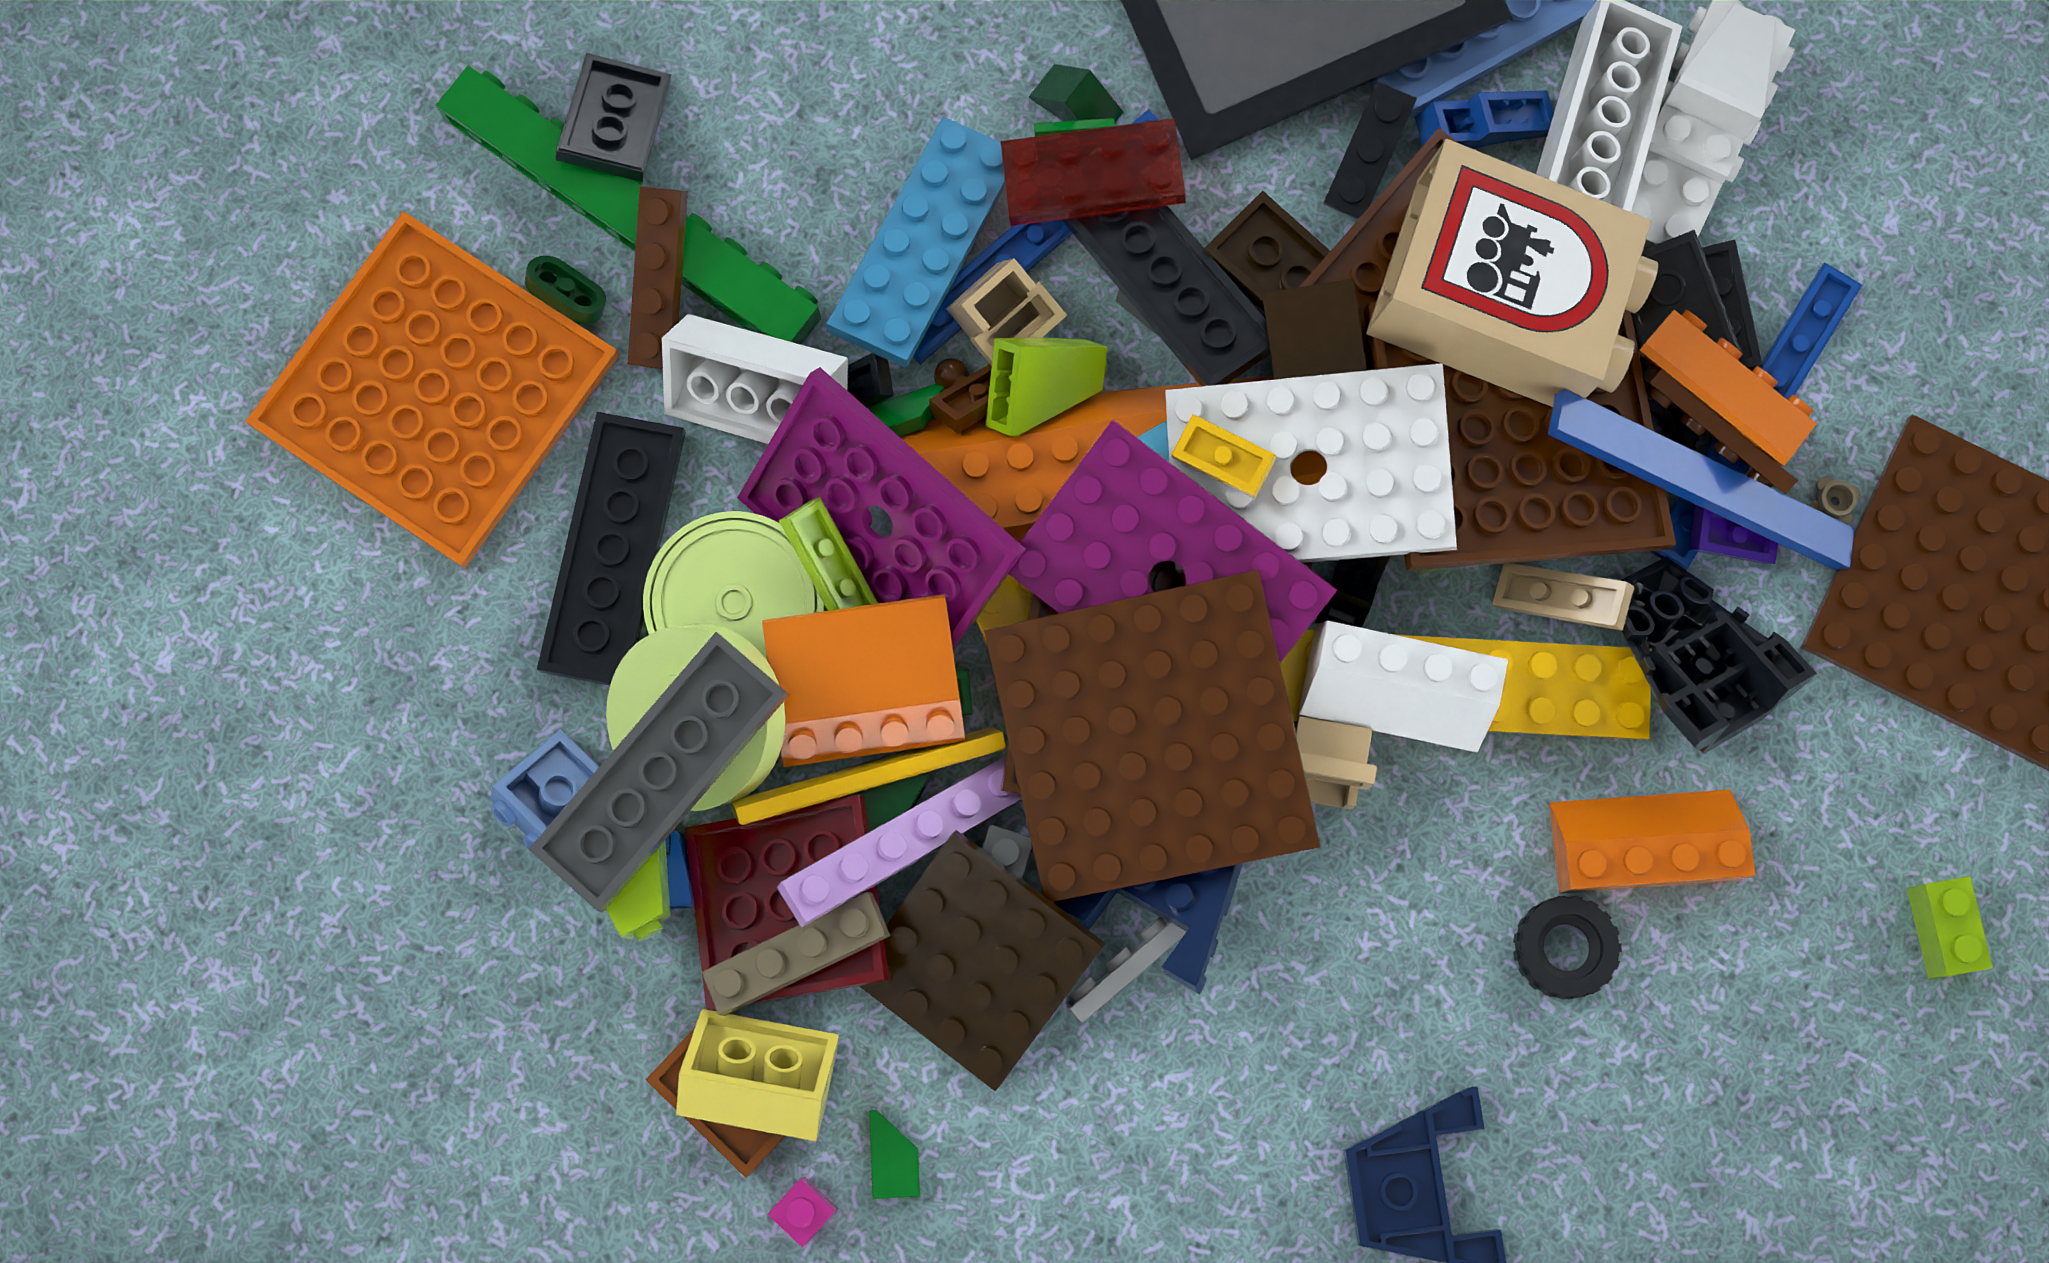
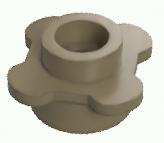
[1809,477,1860,525]

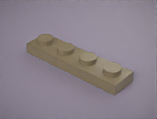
[702,892,890,1016]

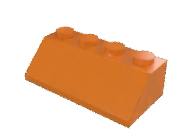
[1638,309,1817,466]
[1549,789,1756,893]

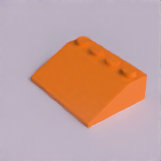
[762,594,966,767]

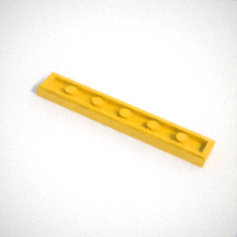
[731,726,1006,825]

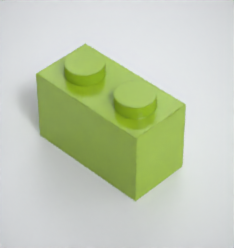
[1906,876,1993,979]

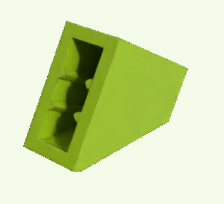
[986,338,1108,436]
[606,841,671,942]

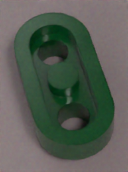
[525,256,606,325]

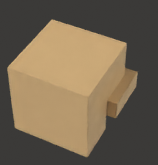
[946,258,1067,366]
[1294,716,1377,810]

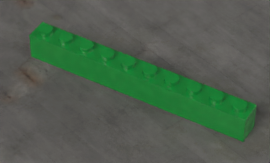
[436,65,821,345]

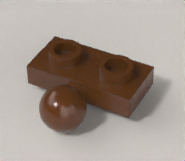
[929,358,992,434]

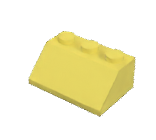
[676,1009,839,1141]

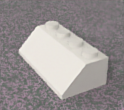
[662,314,848,444]
[1298,621,1508,752]

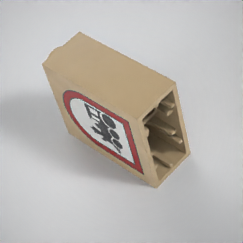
[1366,139,1658,407]

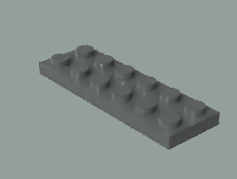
[529,632,790,912]

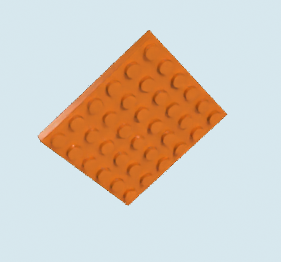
[245,211,620,569]

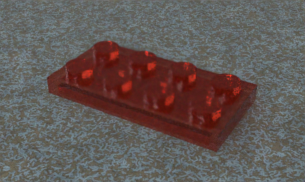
[1001,118,1186,226]

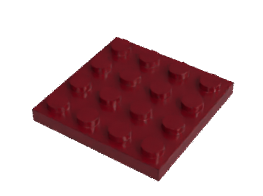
[685,795,890,1011]

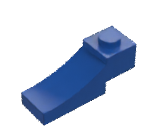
[1414,90,1554,149]

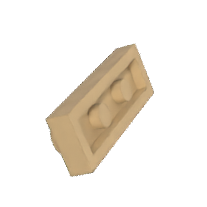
[1492,563,1634,631]

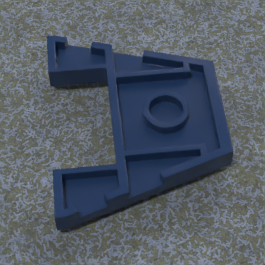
[1053,863,1243,994]
[1343,1086,1506,1263]

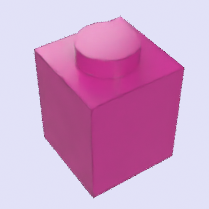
[767,1176,839,1247]

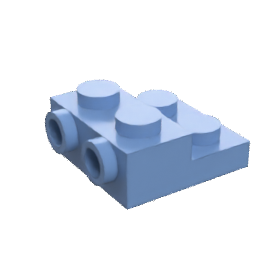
[490,729,599,858]

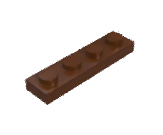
[628,186,688,369]
[1643,363,1798,494]

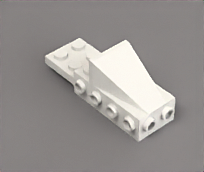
[1631,0,1795,248]

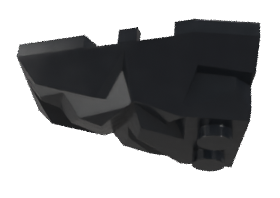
[1620,556,1817,754]

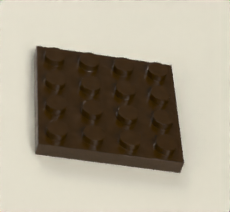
[859,830,1106,1092]

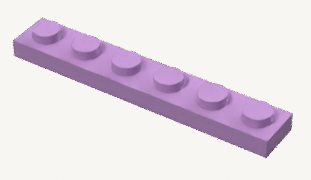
[777,756,1022,928]

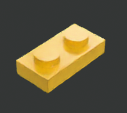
[1171,414,1277,499]

